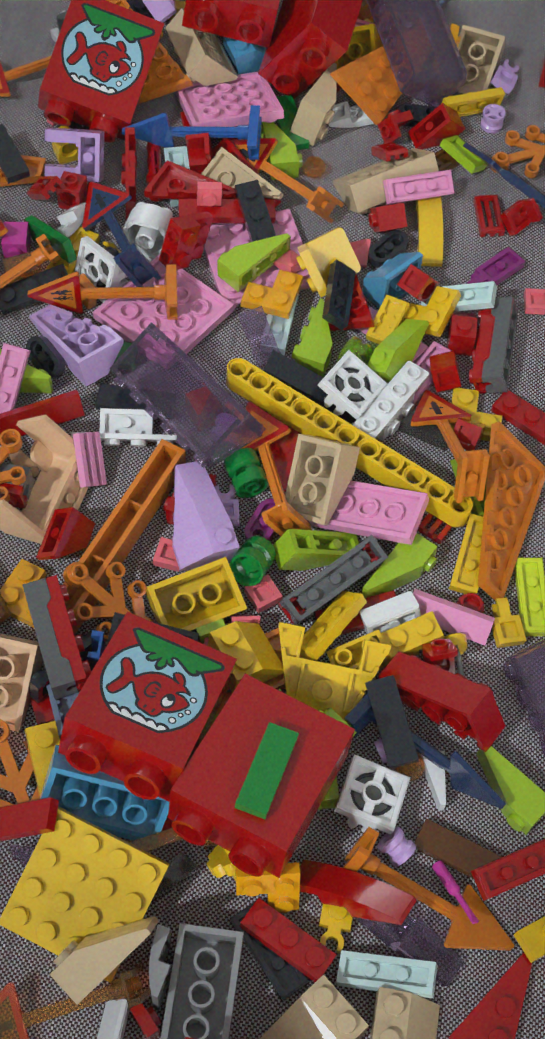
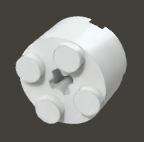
[123,202,173,261]

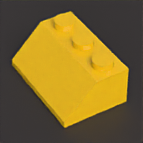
[145,557,247,631]

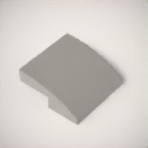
[149,924,172,1010]

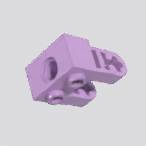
[45,128,104,182]

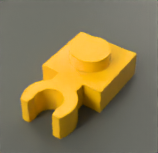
[319,904,353,954]

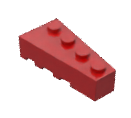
[378,651,506,752]

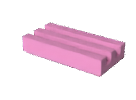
[73,432,107,488]

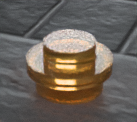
[302,156,326,178]
[395,753,425,781]

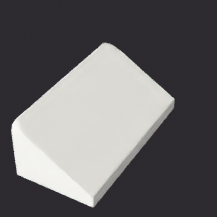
[360,591,421,634]
[97,999,130,1039]

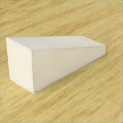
[418,751,446,811]

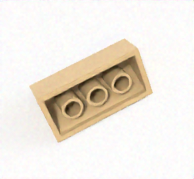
[166,8,238,86]
[333,148,439,214]
[370,987,440,1039]

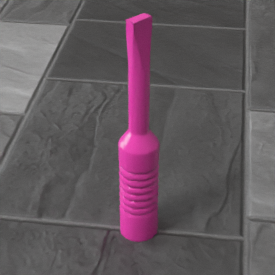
[432,861,479,924]

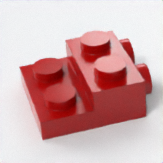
[159,211,213,270]

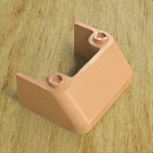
[0,414,90,544]

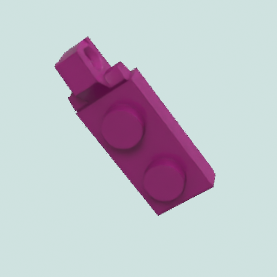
[467,247,526,286]

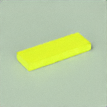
[514,558,545,636]

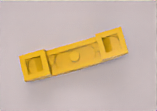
[416,196,443,267]

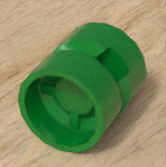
[224,448,269,498]
[229,536,276,586]

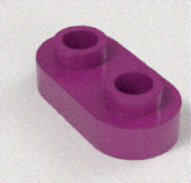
[244,498,276,541]

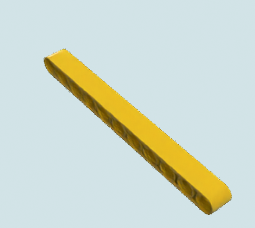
[226,358,473,528]

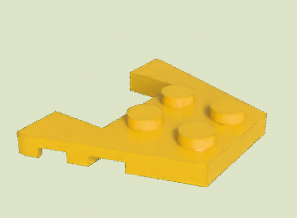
[278,622,391,724]

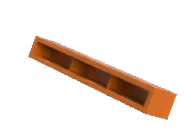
[63,439,186,636]

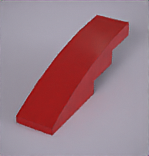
[299,859,417,925]

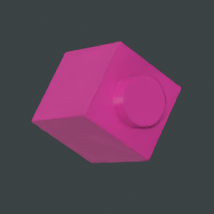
[1,222,31,261]

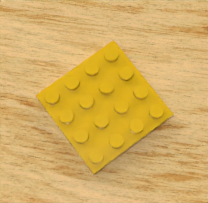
[0,806,170,983]

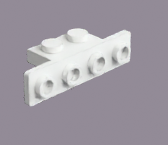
[353,361,429,441]
[71,408,179,447]

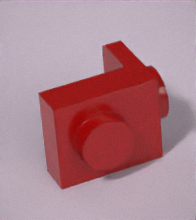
[377,109,414,143]
[500,198,543,236]
[422,638,458,674]

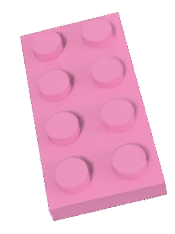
[309,481,429,545]

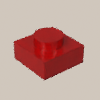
[130,1002,161,1039]

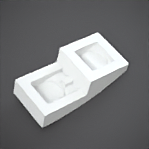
[329,101,374,128]
[55,202,86,237]

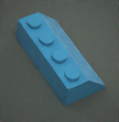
[40,745,169,846]

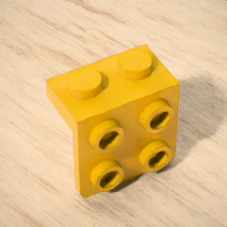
[296,227,361,298]

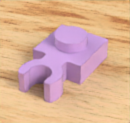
[490,59,519,95]
[215,485,240,527]

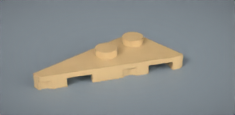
[201,147,284,200]

